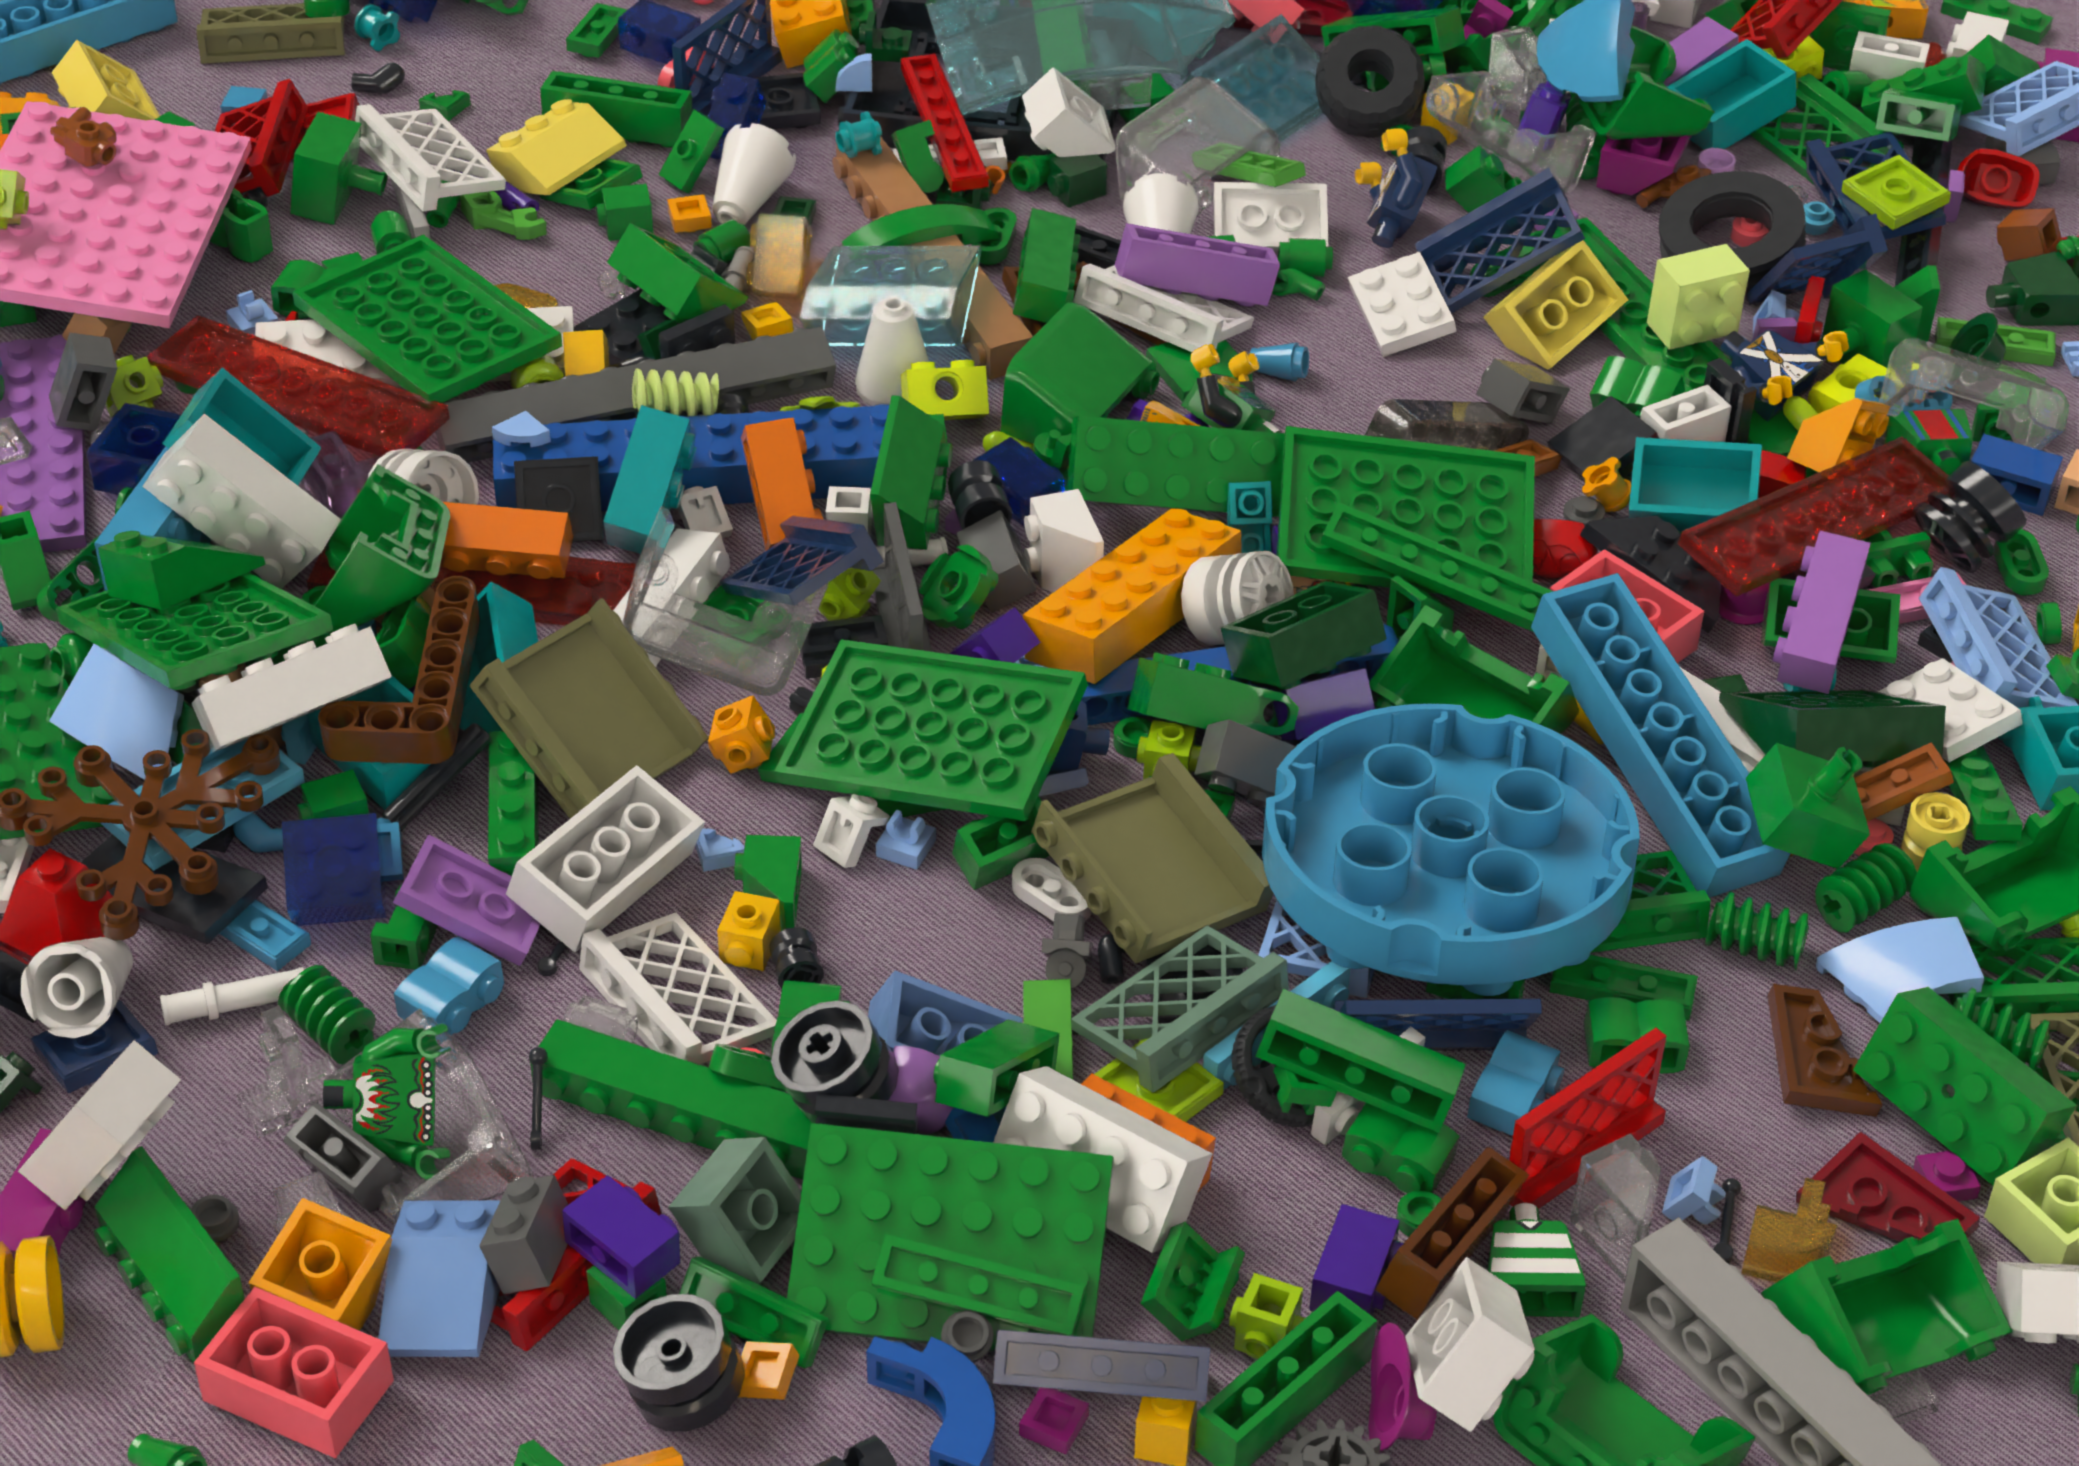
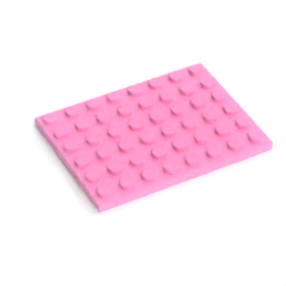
[0,101,251,328]

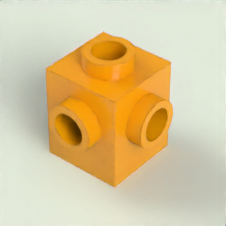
[708,695,775,774]

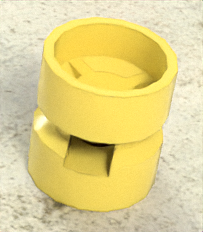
[1900,792,1970,872]

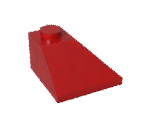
[0,848,113,961]

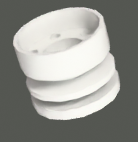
[368,448,479,505]
[1181,551,1294,645]

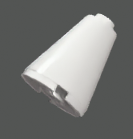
[712,123,796,225]
[1123,173,1198,234]
[855,296,929,406]
[21,937,133,1038]

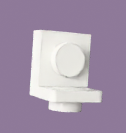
[673,486,733,538]
[813,793,890,868]

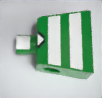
[1487,1203,1586,1317]

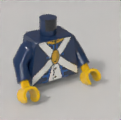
[1354,128,1438,248]
[1720,330,1849,422]

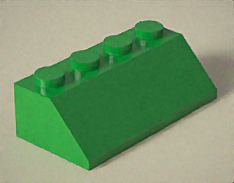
[94,1146,245,1364]

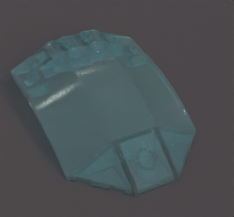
[926,0,1236,116]

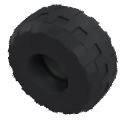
[1315,25,1424,138]

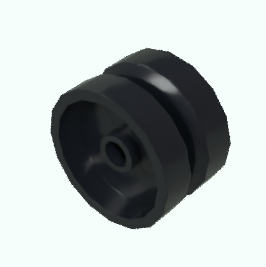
[771,1000,899,1123]
[613,1294,745,1432]

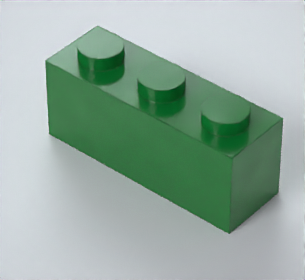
[933,1019,1060,1117]

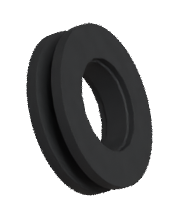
[1659,171,1806,294]

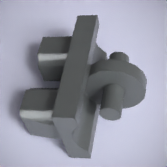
[1041,913,1093,989]

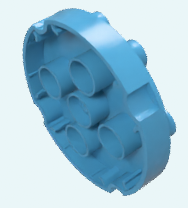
[1262,704,1640,996]

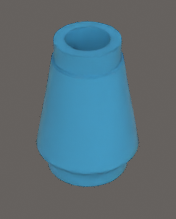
[1250,342,1309,382]

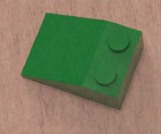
[98,531,265,610]

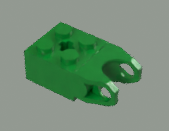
[1127,652,1299,735]

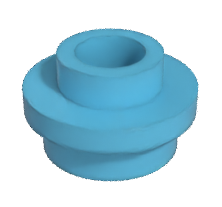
[1803,201,1835,235]

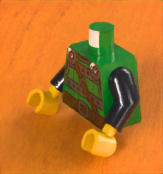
[1181,344,1281,433]

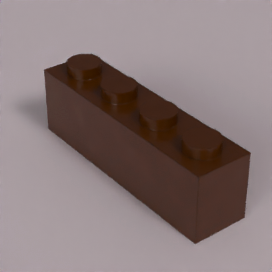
[1375,1146,1529,1320]

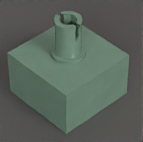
[668,1137,801,1283]

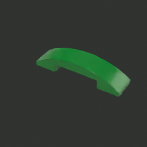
[842,204,998,269]

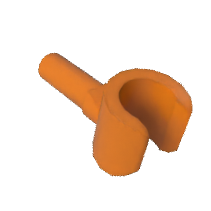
[986,162,1012,194]

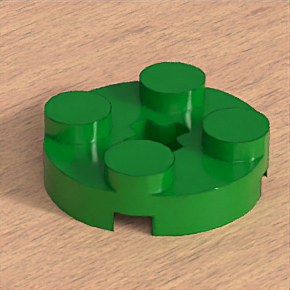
[918,545,998,630]

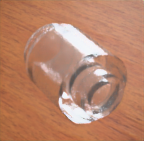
[563,995,638,1043]

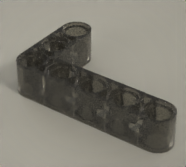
[1365,399,1529,451]

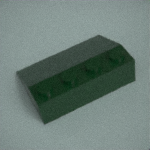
[1719,689,1946,768]

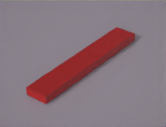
[901,54,989,192]

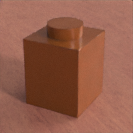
[1996,208,2062,261]

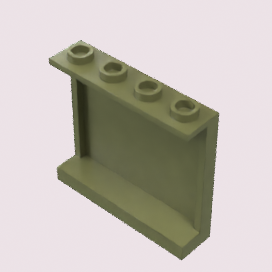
[469,598,709,819]
[1031,753,1274,964]

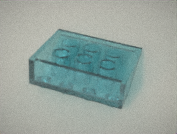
[1175,14,1323,154]
[800,246,982,346]

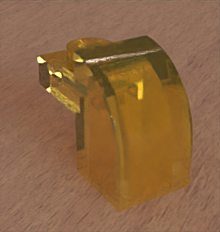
[1741,1178,1837,1282]

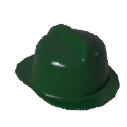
[1929,312,2006,384]

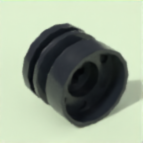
[1912,461,2027,573]

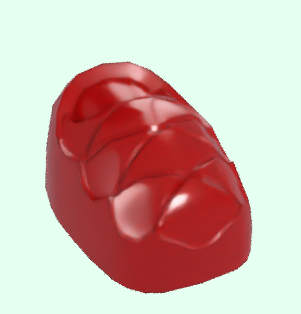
[1957,149,2040,209]
[1533,519,1598,579]

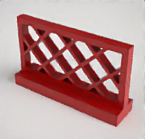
[1730,0,1842,58]
[215,78,308,197]
[1509,1028,1667,1209]
[490,1158,662,1352]

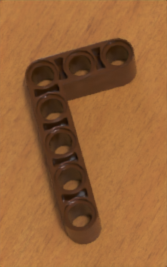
[318,576,480,764]

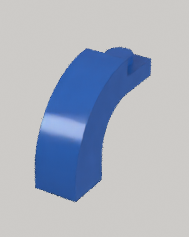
[866,1336,995,1466]

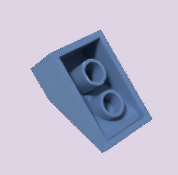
[868,970,1023,1056]
[378,1200,500,1357]

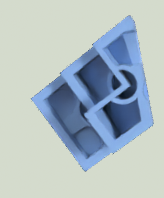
[49,644,184,780]
[1816,917,1984,1023]

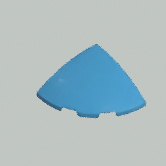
[1537,0,1636,102]

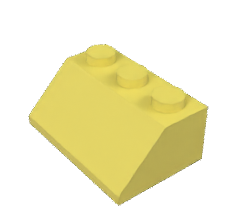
[52,40,160,120]
[486,99,627,195]
[1483,240,1628,370]

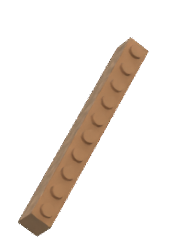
[832,136,1033,380]

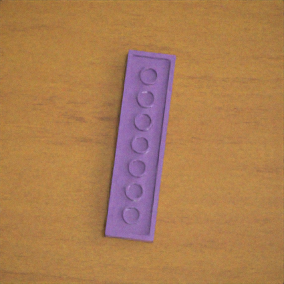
[0,335,87,553]

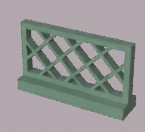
[1071,925,1289,1093]

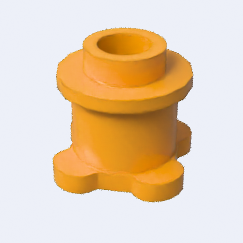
[1582,457,1631,512]

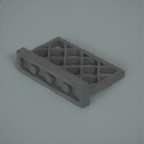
[872,502,932,652]

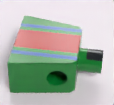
[1884,409,1973,479]

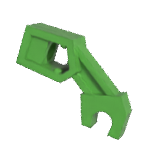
[460,191,547,240]

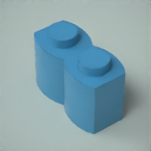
[394,936,504,1041]
[1467,1030,1565,1136]

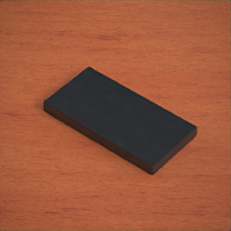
[81,834,268,945]

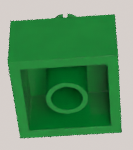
[290,111,388,225]
[1819,269,1923,375]
[1746,743,1870,869]

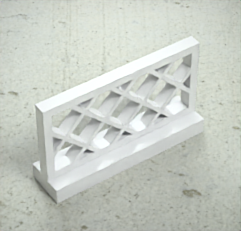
[355,104,506,211]
[1074,264,1254,352]
[579,912,777,1065]

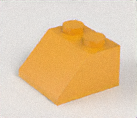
[248,1198,392,1331]

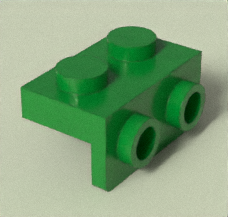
[1140,1222,1245,1342]

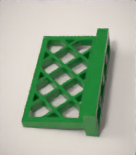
[1749,73,1904,186]
[1591,850,1711,953]
[1948,937,2079,1032]

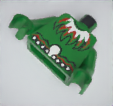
[323,1023,451,1180]

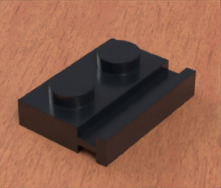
[659,304,735,359]
[1704,358,1757,443]
[796,615,888,679]
[814,1094,919,1135]

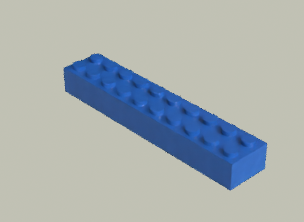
[493,404,889,511]

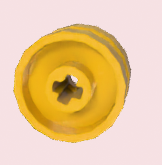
[0,1235,65,1357]

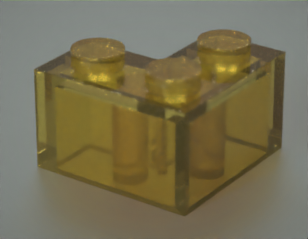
[747,214,812,299]

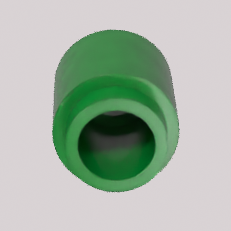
[1822,70,1872,107]
[370,211,412,254]
[693,220,751,264]
[1278,238,1333,277]

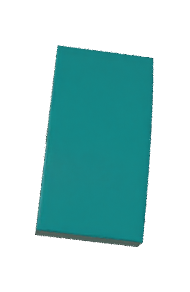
[1227,481,1272,553]

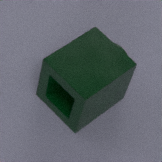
[1047,154,1107,208]

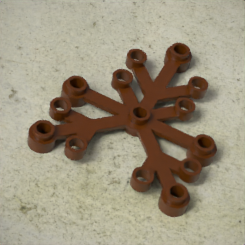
[0,729,280,941]

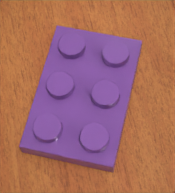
[393,834,541,966]

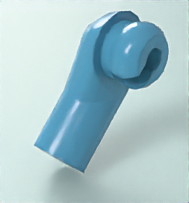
[232,813,297,853]

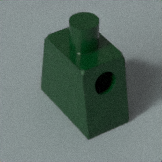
[1986,251,2079,326]

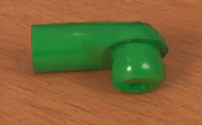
[2057,235,2079,279]
[1272,268,1325,301]

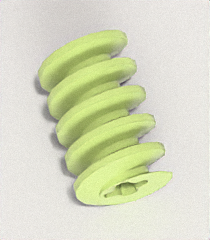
[632,368,719,416]

